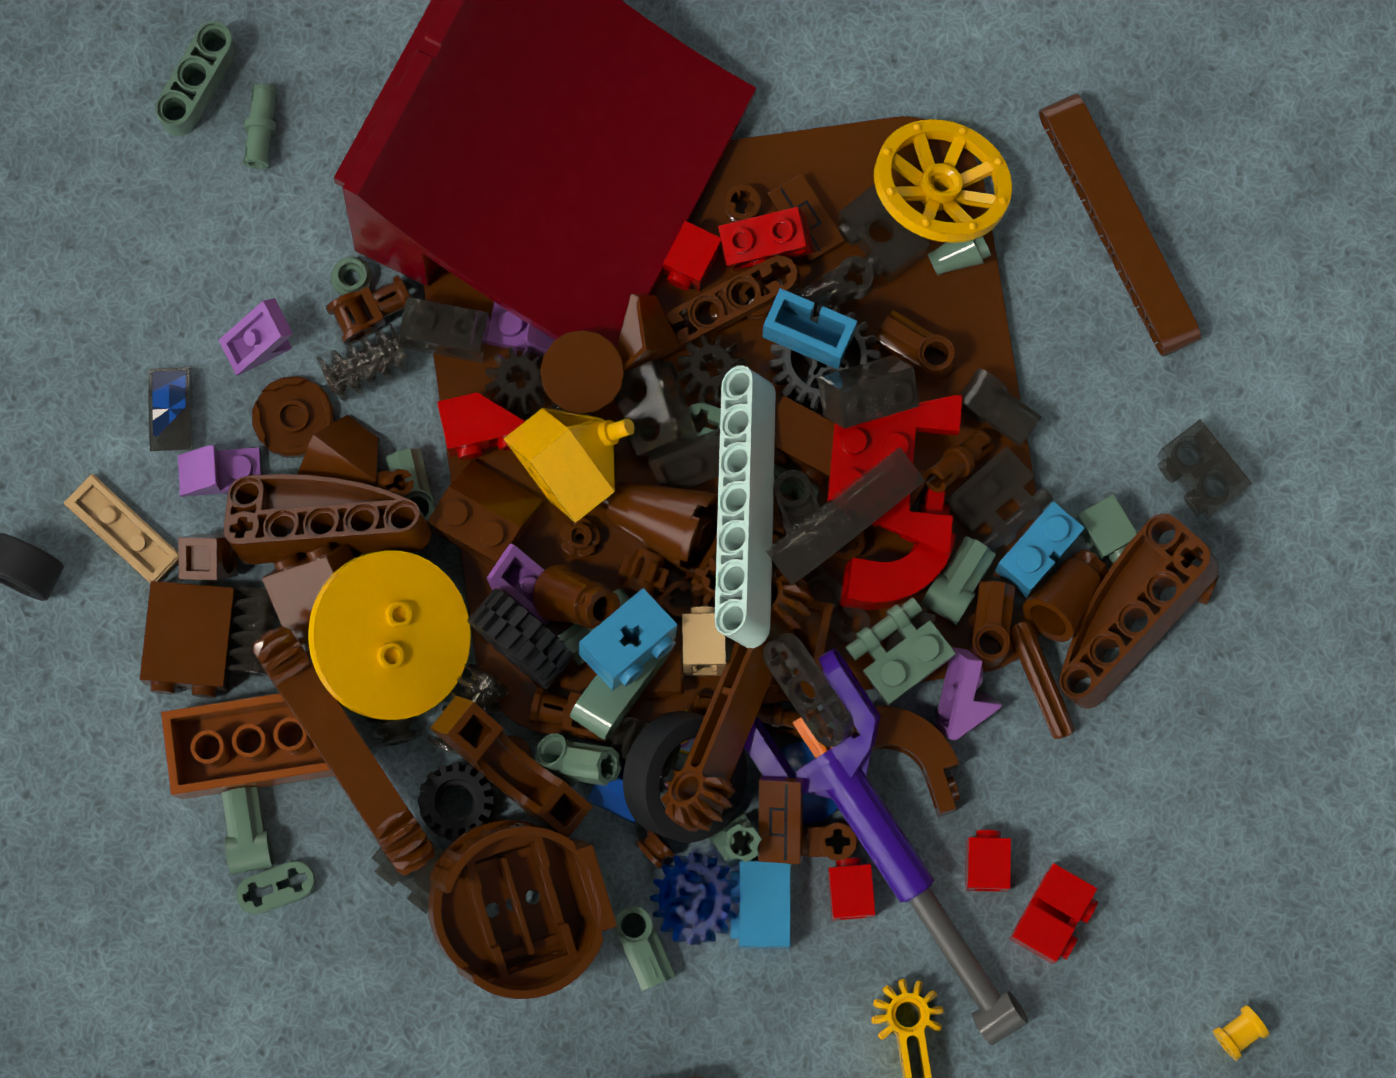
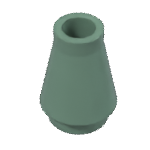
[928,236,991,276]

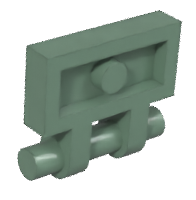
[845,597,956,706]

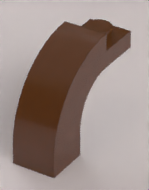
[835,705,960,817]

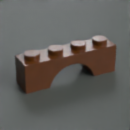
[430,696,593,838]

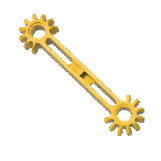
[871,979,943,1078]

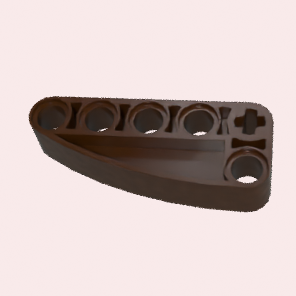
[223,474,431,564]
[1059,513,1220,709]

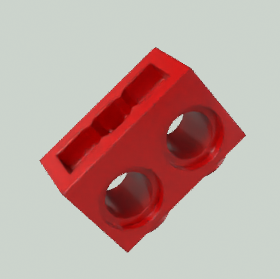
[718,207,814,272]

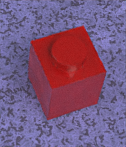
[663,221,722,291]
[965,830,1011,892]
[827,858,875,921]

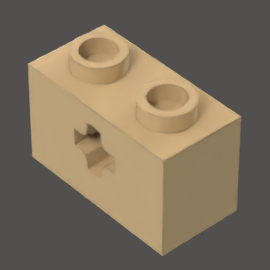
[682,606,726,676]

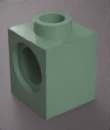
[1075,494,1137,564]

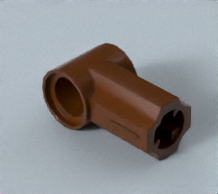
[876,310,955,380]
[970,581,1015,668]

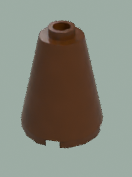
[603,481,718,573]

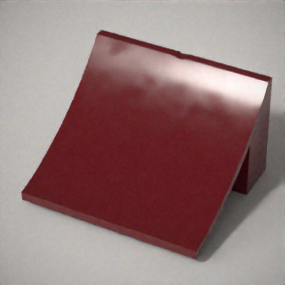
[333,0,756,349]

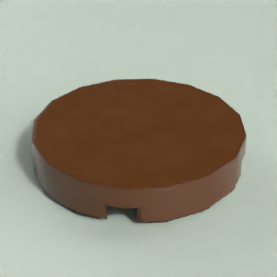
[540,330,624,414]
[252,376,334,458]

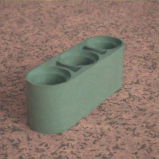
[155,21,236,136]
[570,638,674,741]

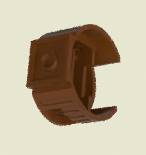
[428,820,617,999]

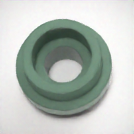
[331,257,372,295]

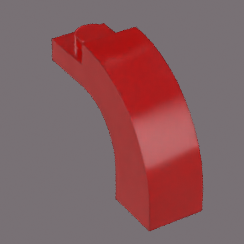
[840,488,956,610]

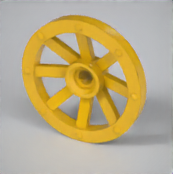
[874,119,1012,243]

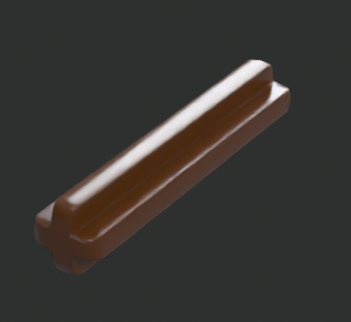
[1010,620,1075,739]

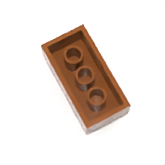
[161,693,334,800]

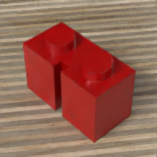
[1009,863,1099,965]

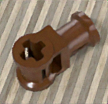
[326,275,415,345]
[529,686,609,744]
[803,821,858,861]

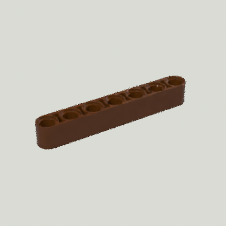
[1039,93,1201,357]

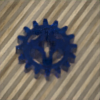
[650,853,740,945]

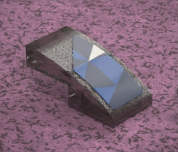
[148,367,193,451]

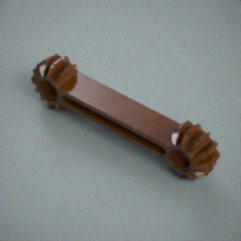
[661,567,814,833]
[253,626,434,876]

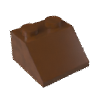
[427,459,544,567]

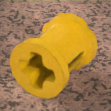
[1212,1005,1270,1061]

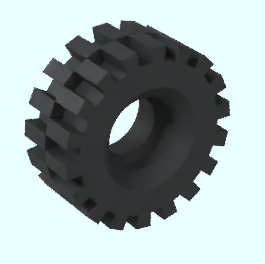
[467,588,574,689]

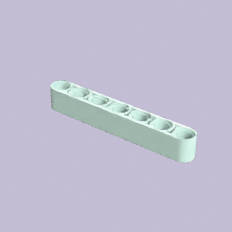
[715,365,776,648]

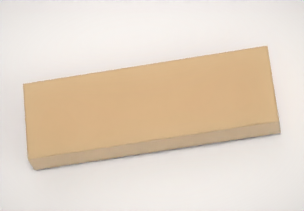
[64,474,179,583]

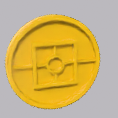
[308,550,471,720]

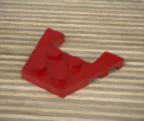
[827,395,963,556]

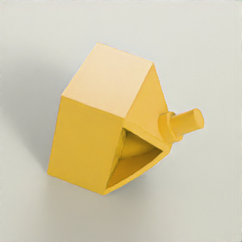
[504,408,635,523]

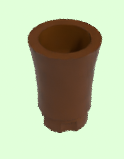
[1023,549,1108,642]
[533,564,620,629]

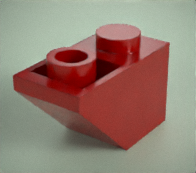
[437,392,525,460]

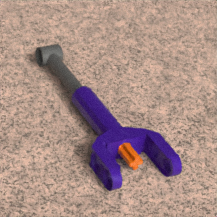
[744,648,1028,1045]

